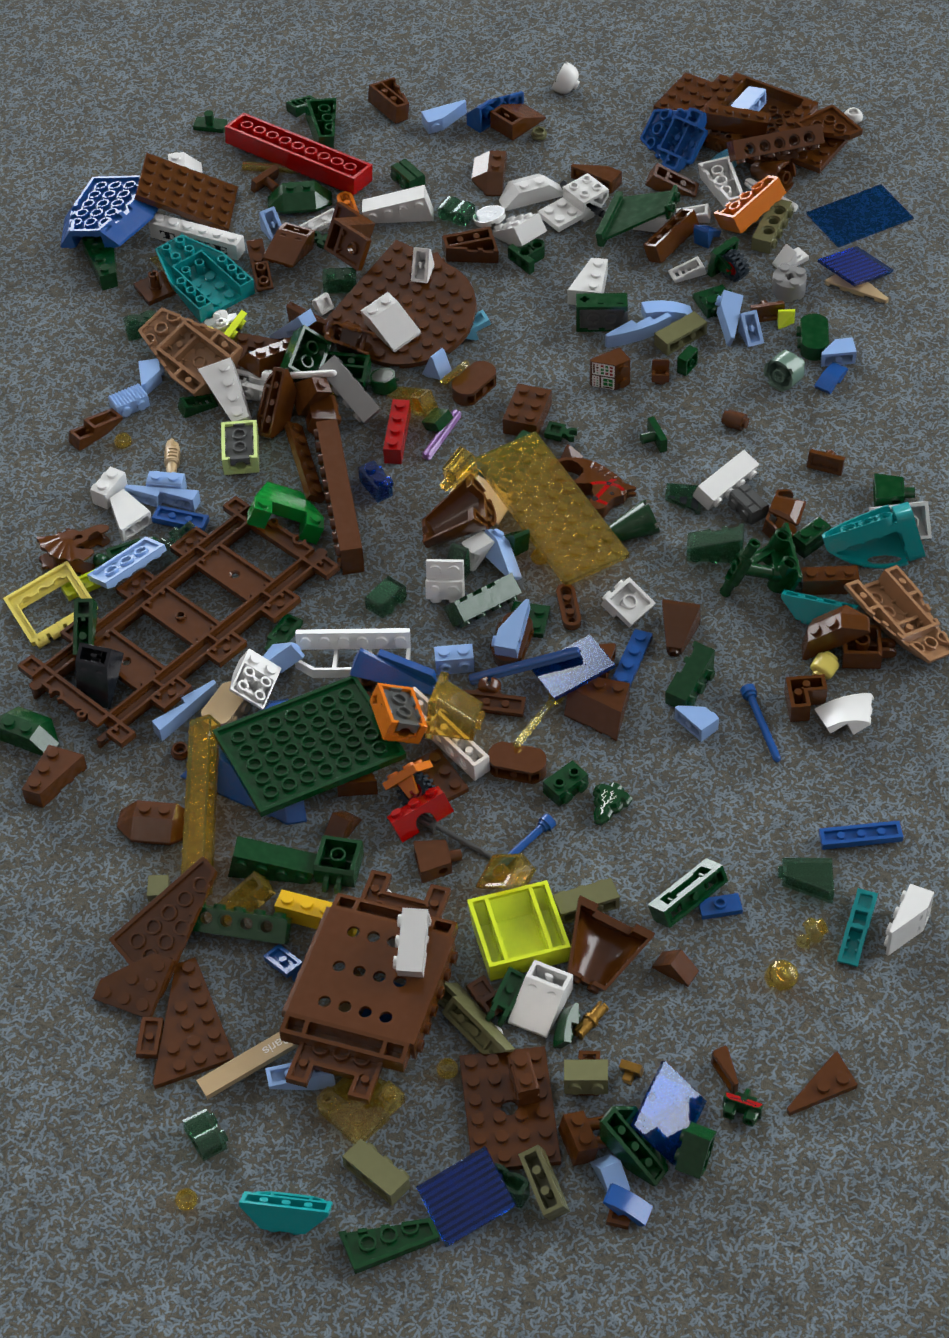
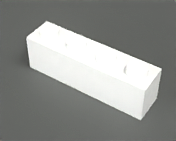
[693,450,759,510]

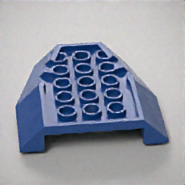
[60,175,159,249]

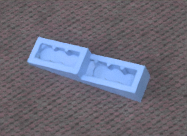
[269,308,317,339]
[125,485,201,512]
[152,680,218,741]

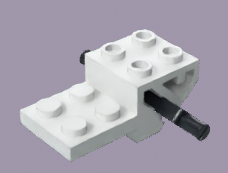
[538,173,609,232]

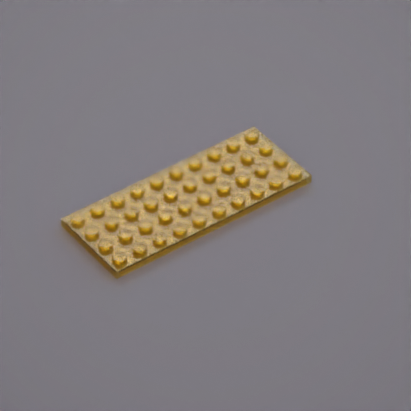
[473,431,630,587]

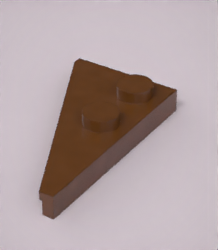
[787,1051,858,1116]

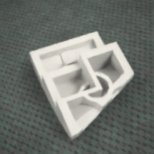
[815,693,874,735]

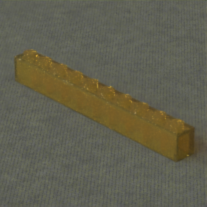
[180,714,220,896]

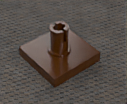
[133,270,177,306]

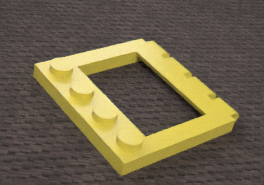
[3,561,98,649]

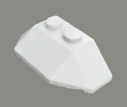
[499,174,563,211]

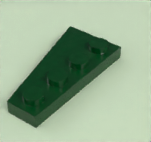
[338,1218,440,1274]

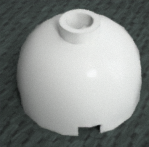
[552,61,580,94]

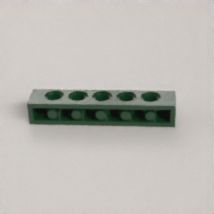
[192,902,292,944]

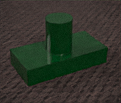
[193,110,228,133]
[640,416,667,453]

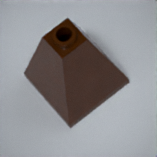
[662,599,701,657]

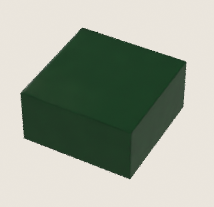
[677,345,698,376]
[422,408,454,432]

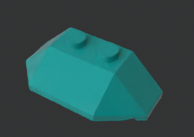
[781,589,859,624]
[239,1191,333,1235]

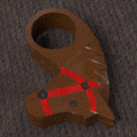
[550,457,636,520]

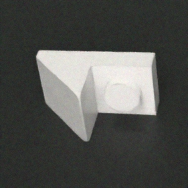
[772,244,809,268]
[460,531,495,571]

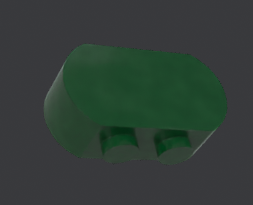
[796,313,829,361]

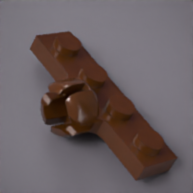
[446,677,526,718]

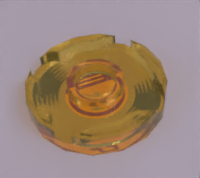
[440,360,470,386]

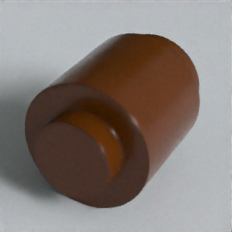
[721,410,749,431]

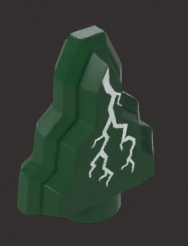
[593,782,633,826]

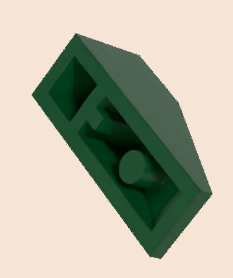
[73,598,97,655]

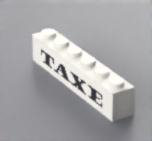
[149,213,245,260]

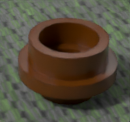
[171,742,190,760]

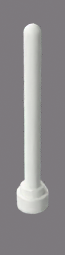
[262,370,337,383]

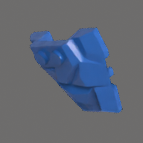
[640,108,708,172]

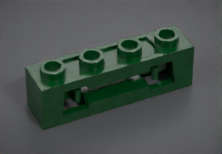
[648,858,728,928]

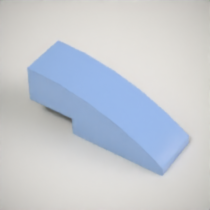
[641,300,692,323]

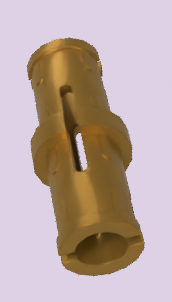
[572,1001,609,1040]

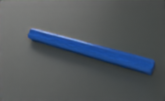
[469,646,580,685]

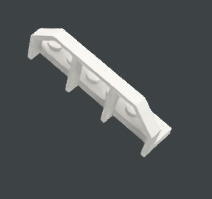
[295,628,411,678]

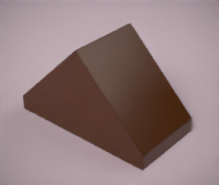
[324,811,362,838]
[652,949,699,987]

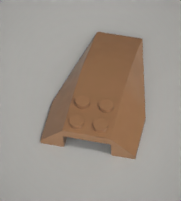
[138,307,243,396]
[844,565,949,664]

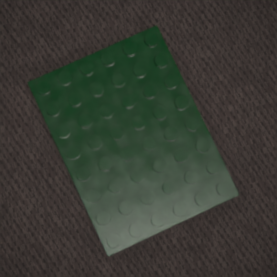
[212,676,407,817]

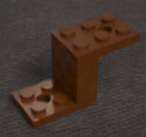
[323,202,375,271]

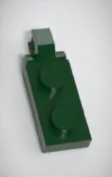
[264,614,303,653]

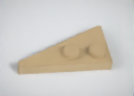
[825,267,889,304]

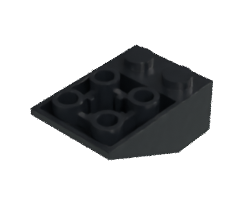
[75,643,124,709]

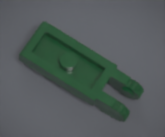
[485,966,526,1027]

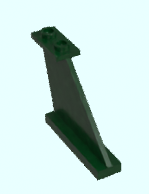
[595,185,681,247]

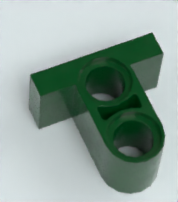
[508,239,545,275]

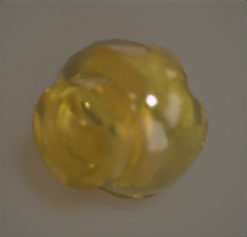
[796,917,829,949]

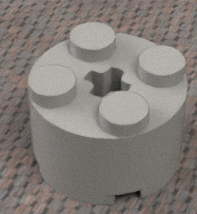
[772,263,807,302]

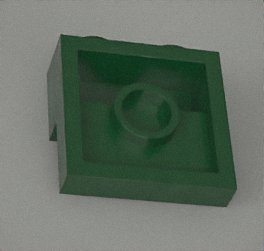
[692,284,732,319]

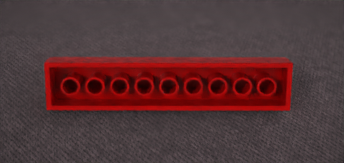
[225,113,373,195]

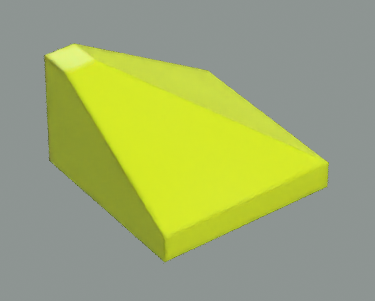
[777,309,795,329]

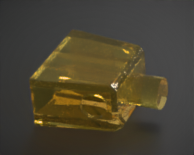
[439,446,479,491]

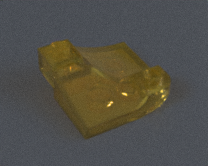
[317,1077,405,1144]

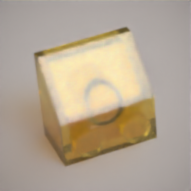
[475,854,536,889]

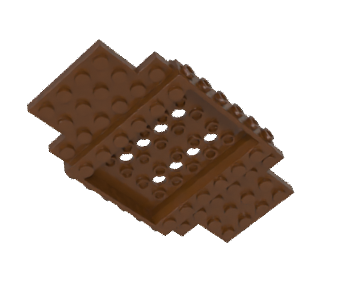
[653,72,849,174]

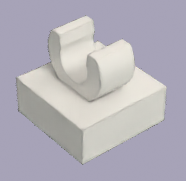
[312,293,335,316]

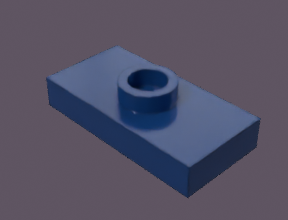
[698,893,743,920]

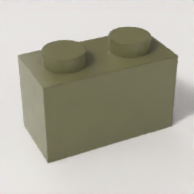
[564,1059,608,1095]

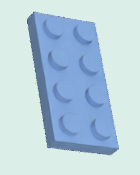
[87,537,167,589]

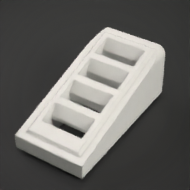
[676,204,711,223]
[668,256,706,283]

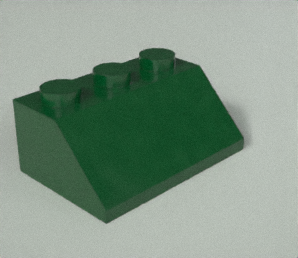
[280,325,332,383]

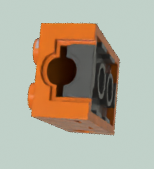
[369,683,428,744]

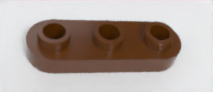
[556,583,581,630]

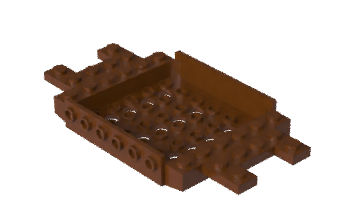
[279,869,458,1104]

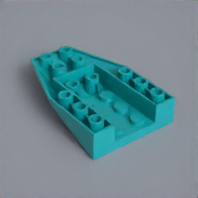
[155,234,255,323]

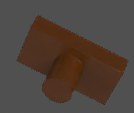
[251,164,279,193]
[750,300,785,322]
[807,449,846,476]

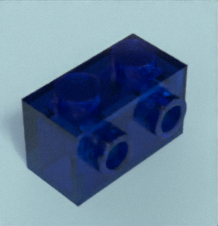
[358,460,394,503]

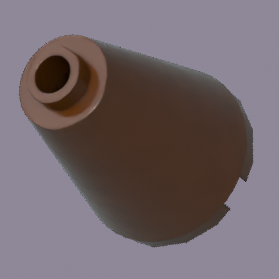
[750,161,796,193]

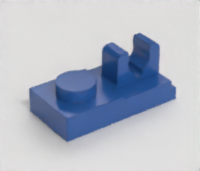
[263,944,303,982]

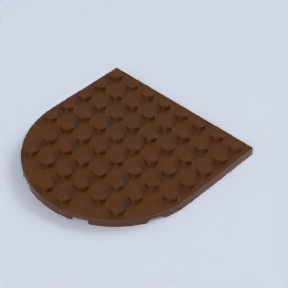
[325,240,477,368]

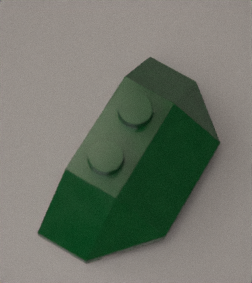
[268,181,332,214]
[0,706,60,756]
[599,1106,668,1186]

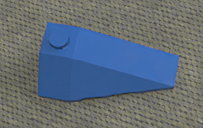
[466,91,524,133]

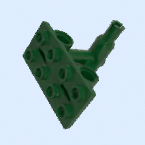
[719,522,802,597]

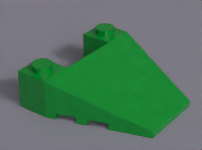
[247,481,324,545]

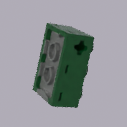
[576,293,628,332]

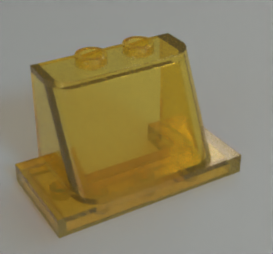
[425,671,485,741]

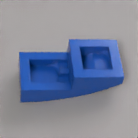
[814,362,848,394]
[603,1183,653,1227]

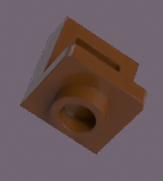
[652,359,669,384]

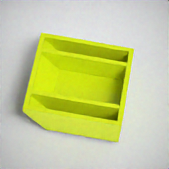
[467,880,571,981]

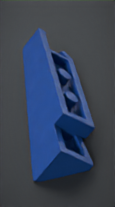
[350,648,443,696]

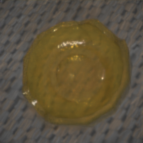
[764,959,799,991]

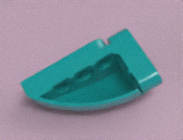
[822,502,926,568]

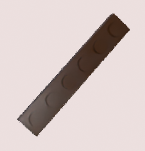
[284,421,325,503]

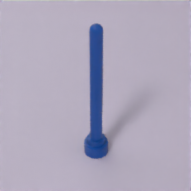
[740,684,781,762]
[482,813,556,882]

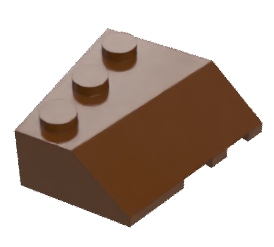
[564,673,630,741]

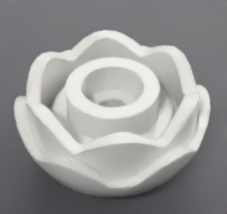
[844,107,863,124]

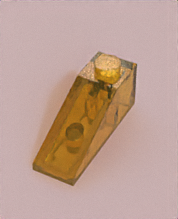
[388,386,439,417]
[218,871,276,923]

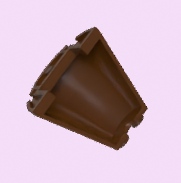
[422,474,497,548]
[567,895,655,994]

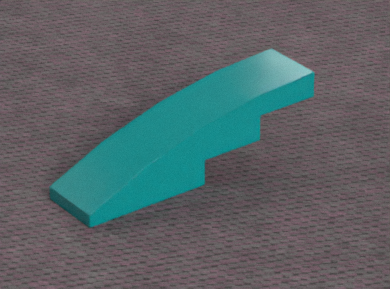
[837,888,878,967]

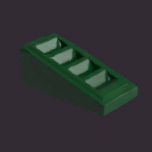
[286,95,315,118]
[178,394,218,418]

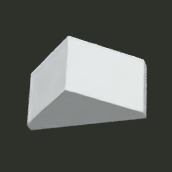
[411,247,435,283]

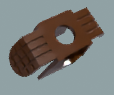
[762,489,806,539]

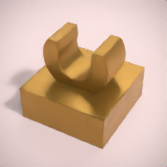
[619,1059,644,1085]

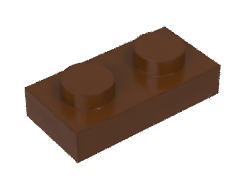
[135,1017,164,1059]

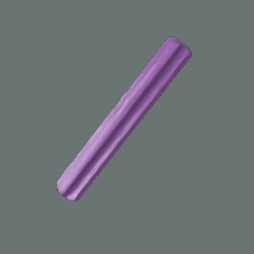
[422,409,461,460]

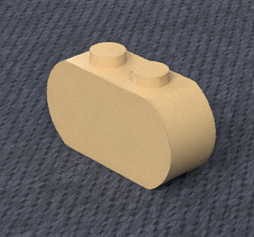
[201,681,250,735]

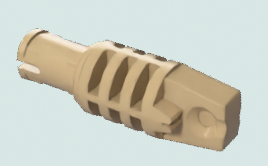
[164,438,180,473]

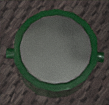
[368,368,399,395]

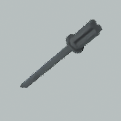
[416,813,501,863]

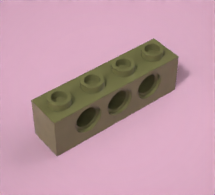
[751,199,794,254]

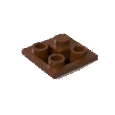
[305,395,341,435]

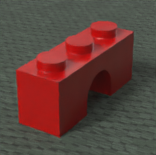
[387,786,454,843]

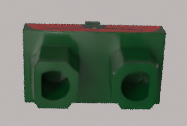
[723,1088,763,1127]

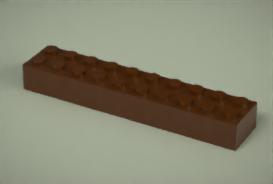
[313,419,365,575]

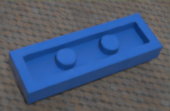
[152,505,210,531]

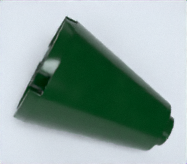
[607,499,660,542]

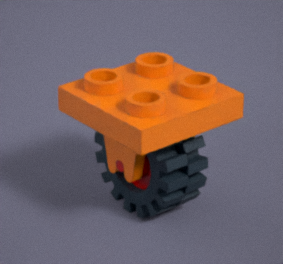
[382,759,435,806]

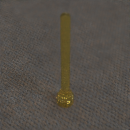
[513,687,566,748]

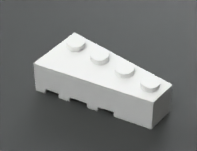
[198,357,252,421]

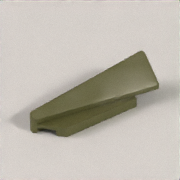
[438,983,515,1054]

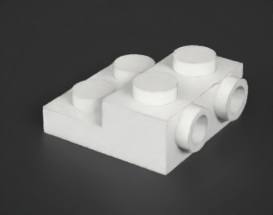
[425,559,465,603]
[601,577,656,628]

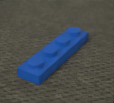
[611,629,653,687]
[818,821,903,850]

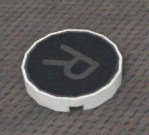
[473,205,506,228]

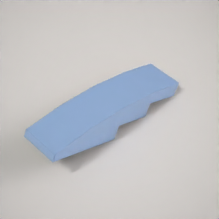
[605,313,671,348]

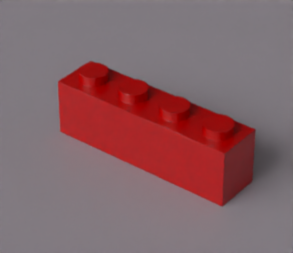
[383,399,411,464]

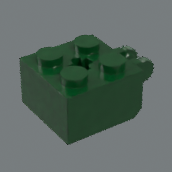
[313,835,364,894]

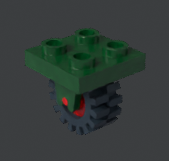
[707,236,750,282]

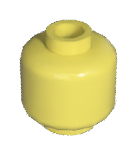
[810,651,839,680]

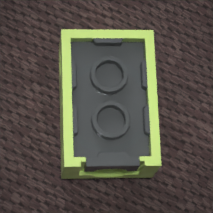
[221,420,260,475]

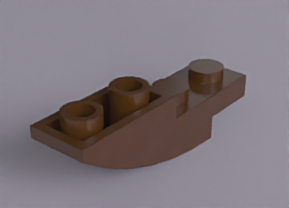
[246,238,274,292]

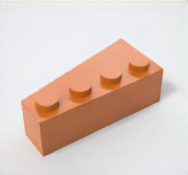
[713,175,786,234]

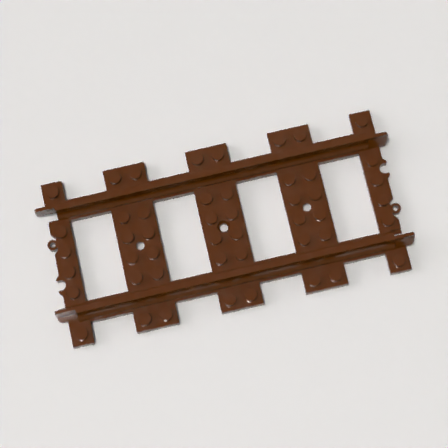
[17,496,340,749]

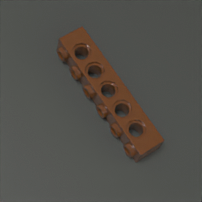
[727,123,825,164]

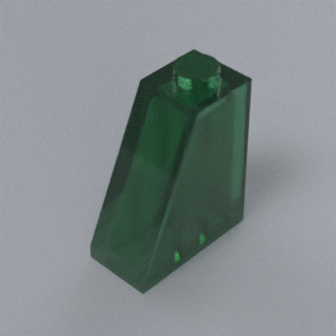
[778,858,834,903]

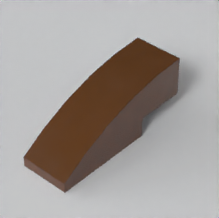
[69,408,123,451]

